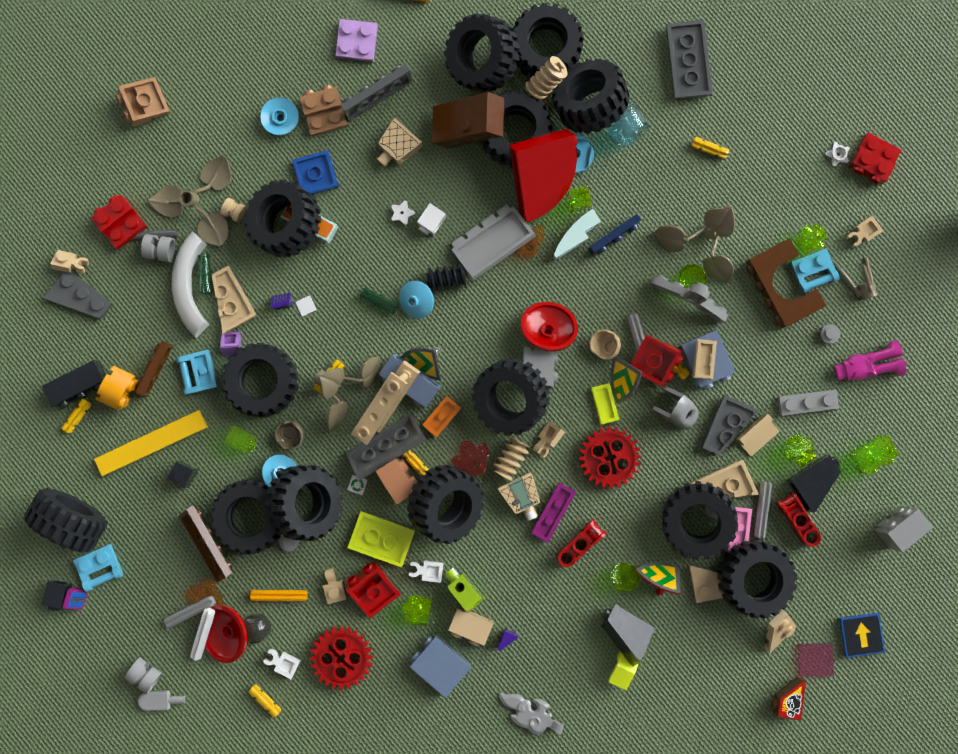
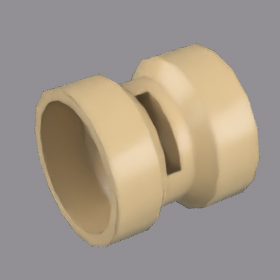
[220,197,247,223]

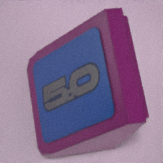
[62,587,88,609]

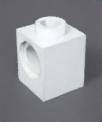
[417,203,446,236]

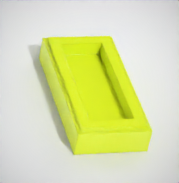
[591,383,619,425]

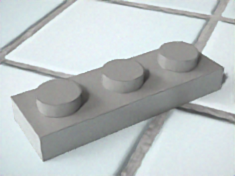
[778,390,839,416]

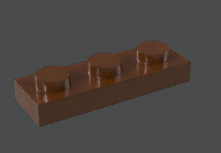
[136,341,174,396]

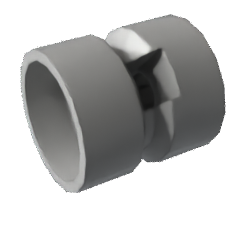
[141,234,175,262]
[124,657,163,694]

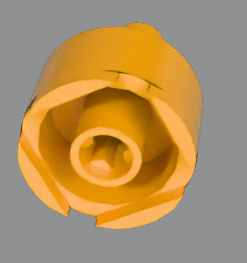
[96,366,139,410]

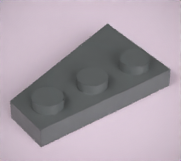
[44,271,114,319]
[700,395,759,455]

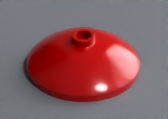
[520,302,578,352]
[204,605,247,663]

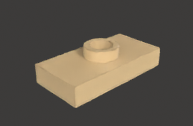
[692,339,717,380]

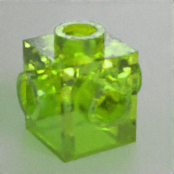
[795,224,828,254]
[784,432,816,468]
[402,595,432,627]

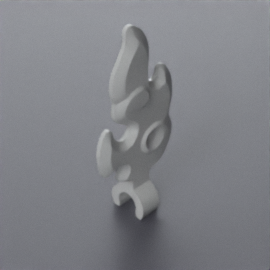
[499,692,564,734]

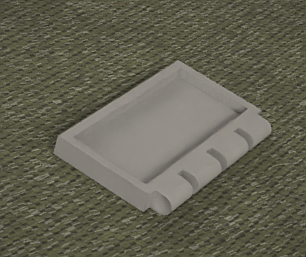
[451,204,536,280]

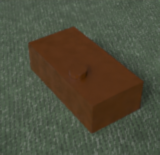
[432,92,504,148]

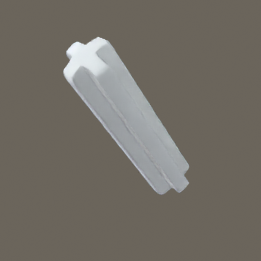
[190,608,215,661]

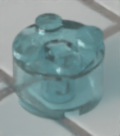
[605,103,650,149]

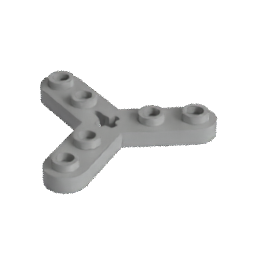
[649,275,729,323]

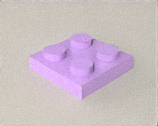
[336,19,378,62]

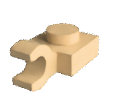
[533,421,565,458]
[323,568,347,604]

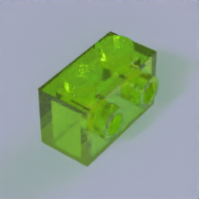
[849,434,900,475]

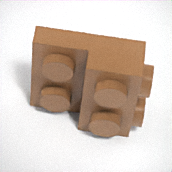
[116,77,169,127]
[300,85,348,137]

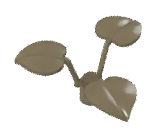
[148,156,232,246]
[655,206,735,282]
[315,356,380,431]

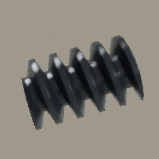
[426,264,466,291]

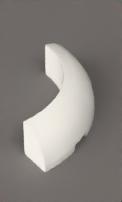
[172,231,210,338]

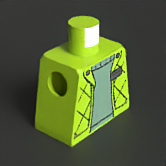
[444,568,485,612]

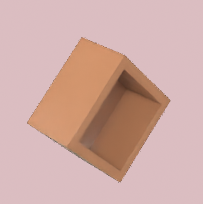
[376,458,417,505]

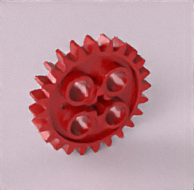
[578,426,642,489]
[310,625,373,690]

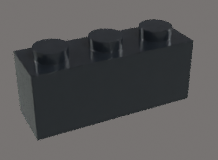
[42,360,106,409]

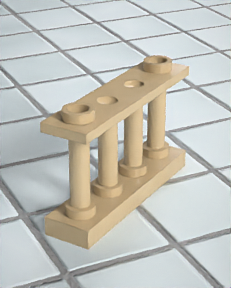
[351,361,420,445]

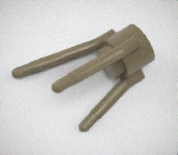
[836,257,878,300]

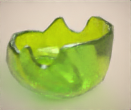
[678,264,707,288]
[609,562,641,592]

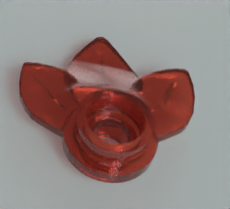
[452,441,489,475]

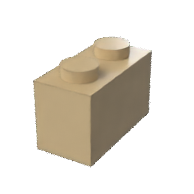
[448,606,493,646]

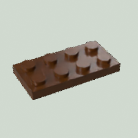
[179,506,232,583]

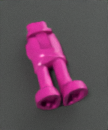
[834,340,906,381]

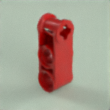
[776,492,821,547]
[556,518,607,567]

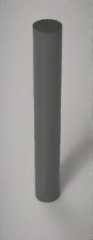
[132,230,178,240]

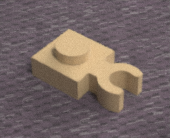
[846,215,883,247]
[50,250,89,274]

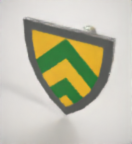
[401,347,442,381]
[611,356,642,404]

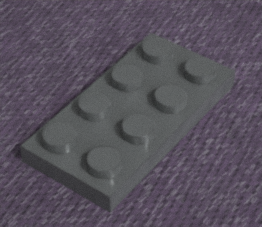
[666,20,713,100]
[341,64,412,122]
[346,413,426,481]

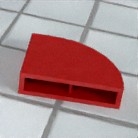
[509,128,577,222]

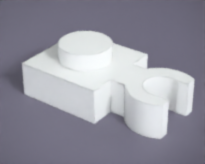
[409,560,443,583]
[263,649,301,679]

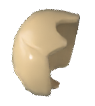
[590,329,621,360]

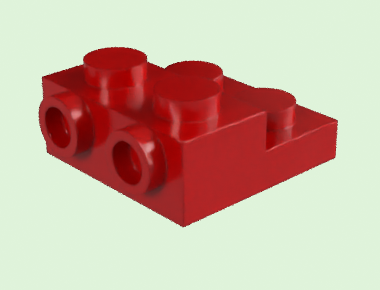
[848,132,902,184]
[91,195,148,250]
[630,334,683,387]
[345,562,401,618]

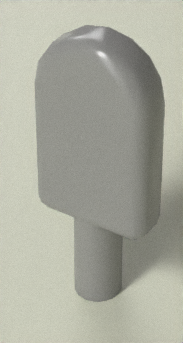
[138,690,186,711]

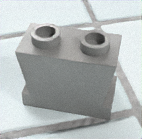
[523,347,558,388]

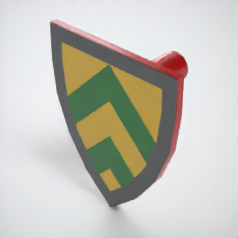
[636,562,680,595]

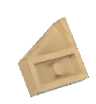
[688,565,724,603]
[764,610,797,653]

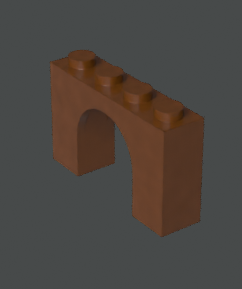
[745,238,827,329]

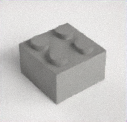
[874,507,933,552]

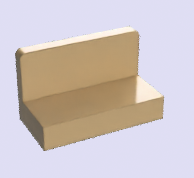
[735,414,779,456]

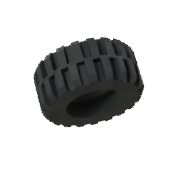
[512,3,584,78]
[444,13,520,92]
[552,59,630,134]
[481,90,553,168]
[244,180,321,258]
[221,343,299,417]
[472,358,550,436]
[265,465,343,541]
[407,465,484,544]
[209,479,282,555]
[662,481,738,560]
[24,488,107,553]
[717,540,798,619]

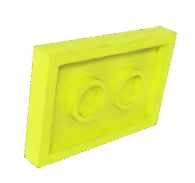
[348,511,415,567]

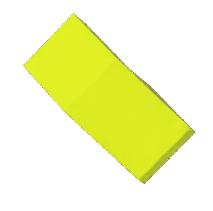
[609,651,639,690]

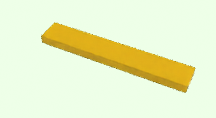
[94,410,208,476]

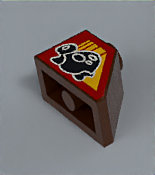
[771,677,806,721]

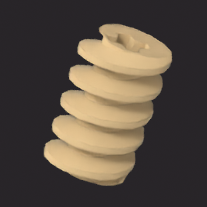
[525,56,567,99]
[493,437,529,481]

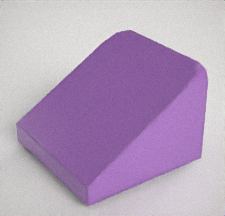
[220,331,242,356]

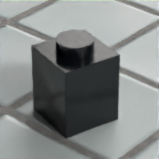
[167,461,199,488]
[42,579,73,611]

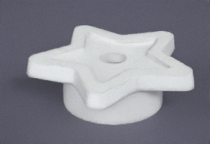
[825,142,850,166]
[391,201,415,225]

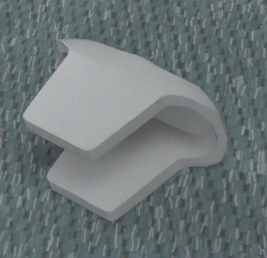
[652,386,699,429]

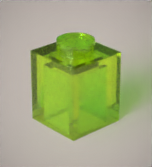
[567,186,592,213]
[224,425,257,453]

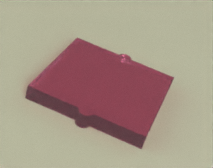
[797,643,835,677]

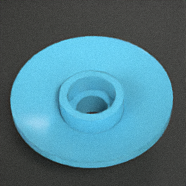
[260,97,299,135]
[399,281,434,319]
[262,455,297,488]

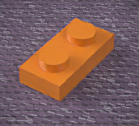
[422,396,461,437]

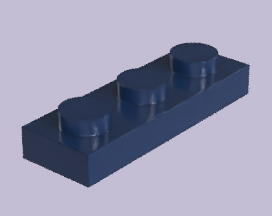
[588,214,641,255]

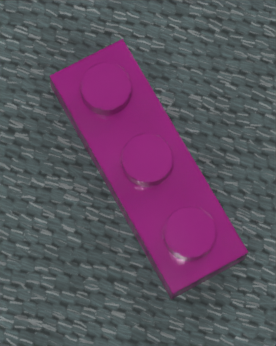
[531,483,576,542]

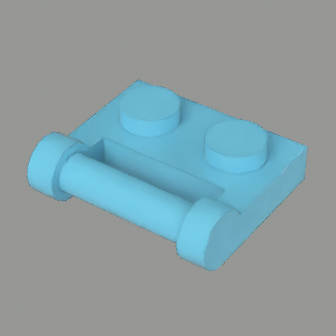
[790,248,840,294]
[176,350,218,395]
[73,544,123,592]

